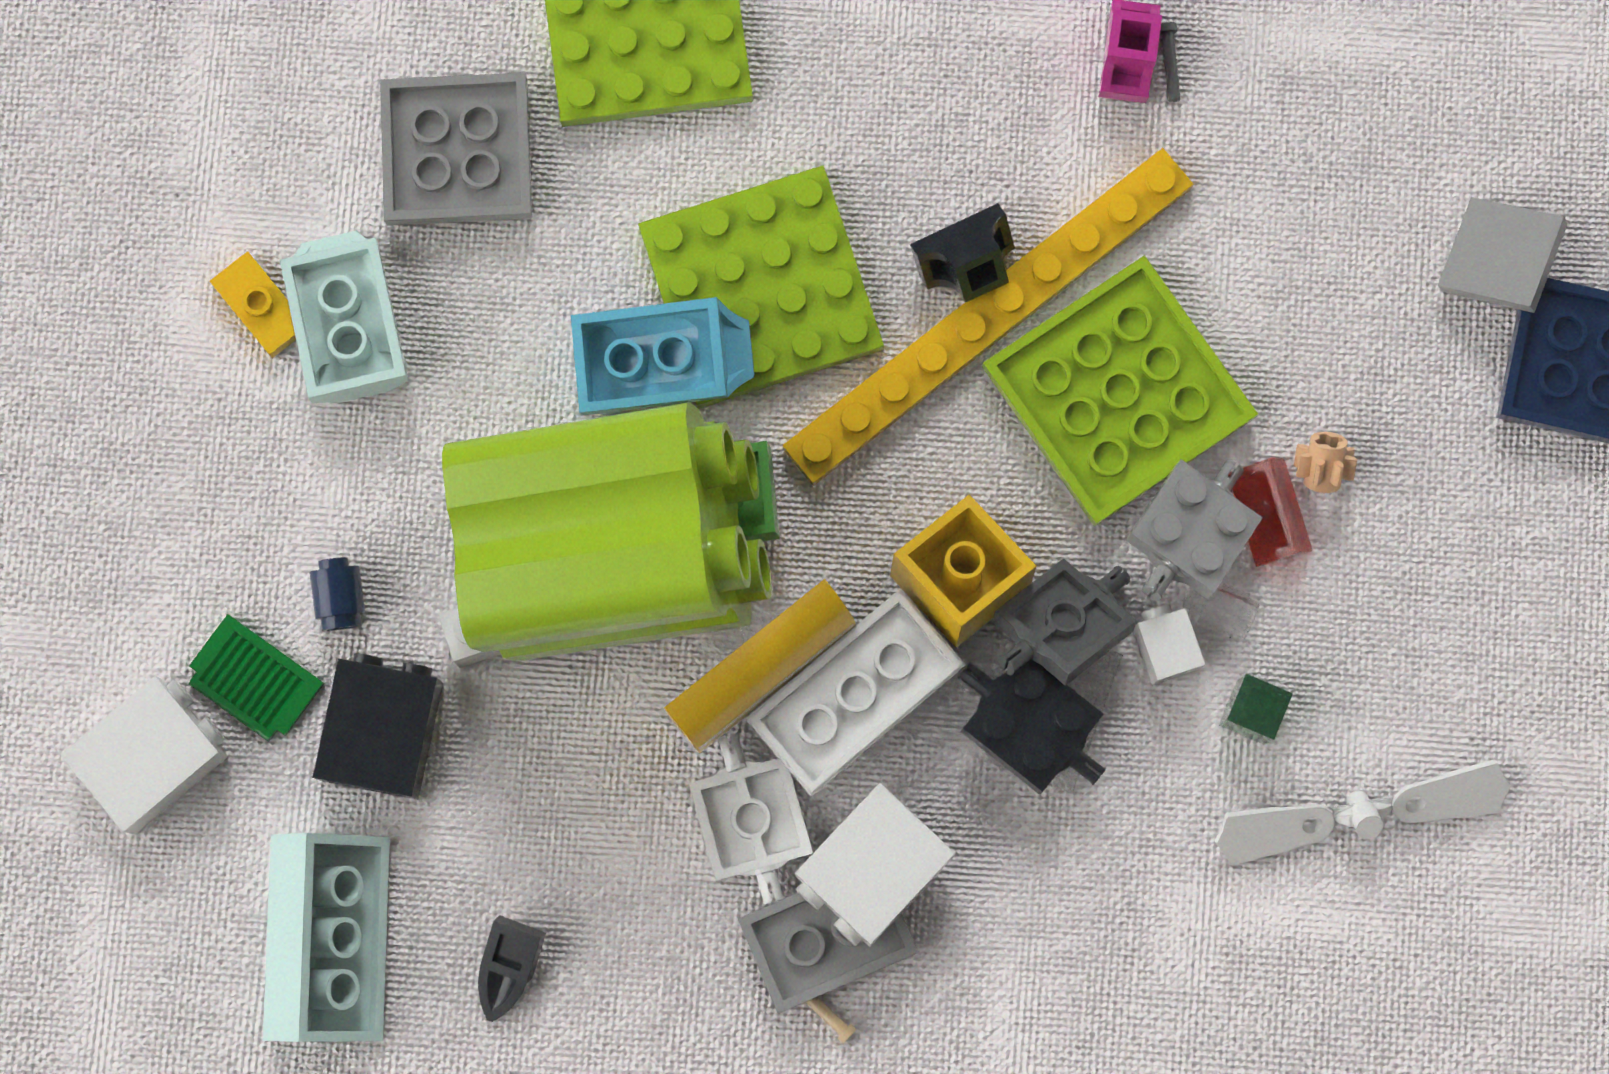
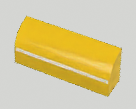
[664,579,856,754]

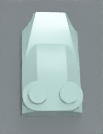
[280,230,409,403]

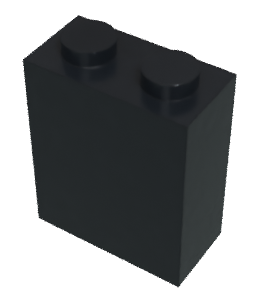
[312,653,443,800]

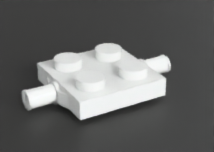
[689,733,813,905]

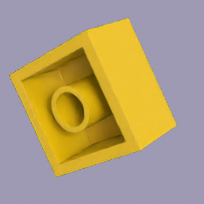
[890,494,1037,648]

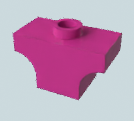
[1098,0,1162,104]

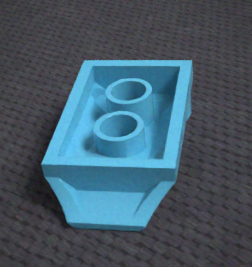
[571,297,754,416]

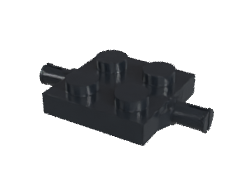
[958,660,1106,795]

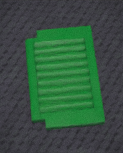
[188,614,325,742]

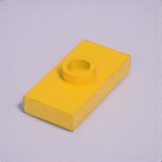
[209,251,296,359]

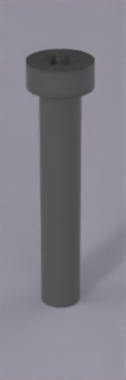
[1160,22,1180,102]

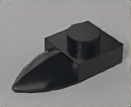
[478,915,546,1022]

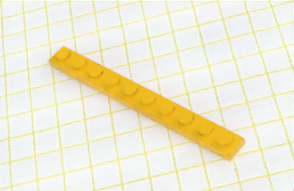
[782,148,1194,486]

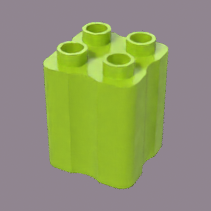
[442,402,772,662]

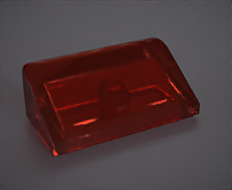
[1228,457,1312,567]

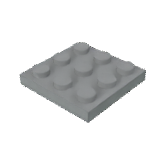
[380,72,533,226]

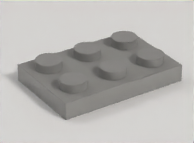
[738,893,918,1014]

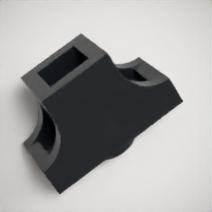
[910,203,1015,303]

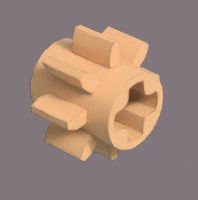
[1294,432,1358,493]

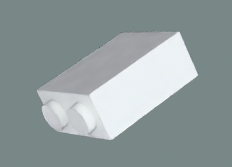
[60,676,228,835]
[795,783,955,947]

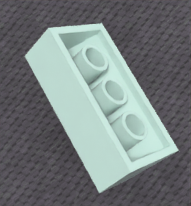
[263,833,390,1042]

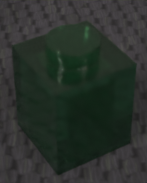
[1219,674,1293,745]

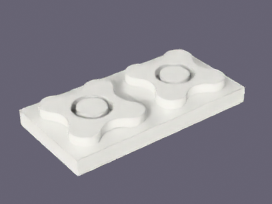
[746,589,966,797]

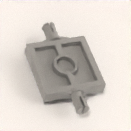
[1126,459,1263,601]

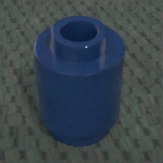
[309,557,365,631]

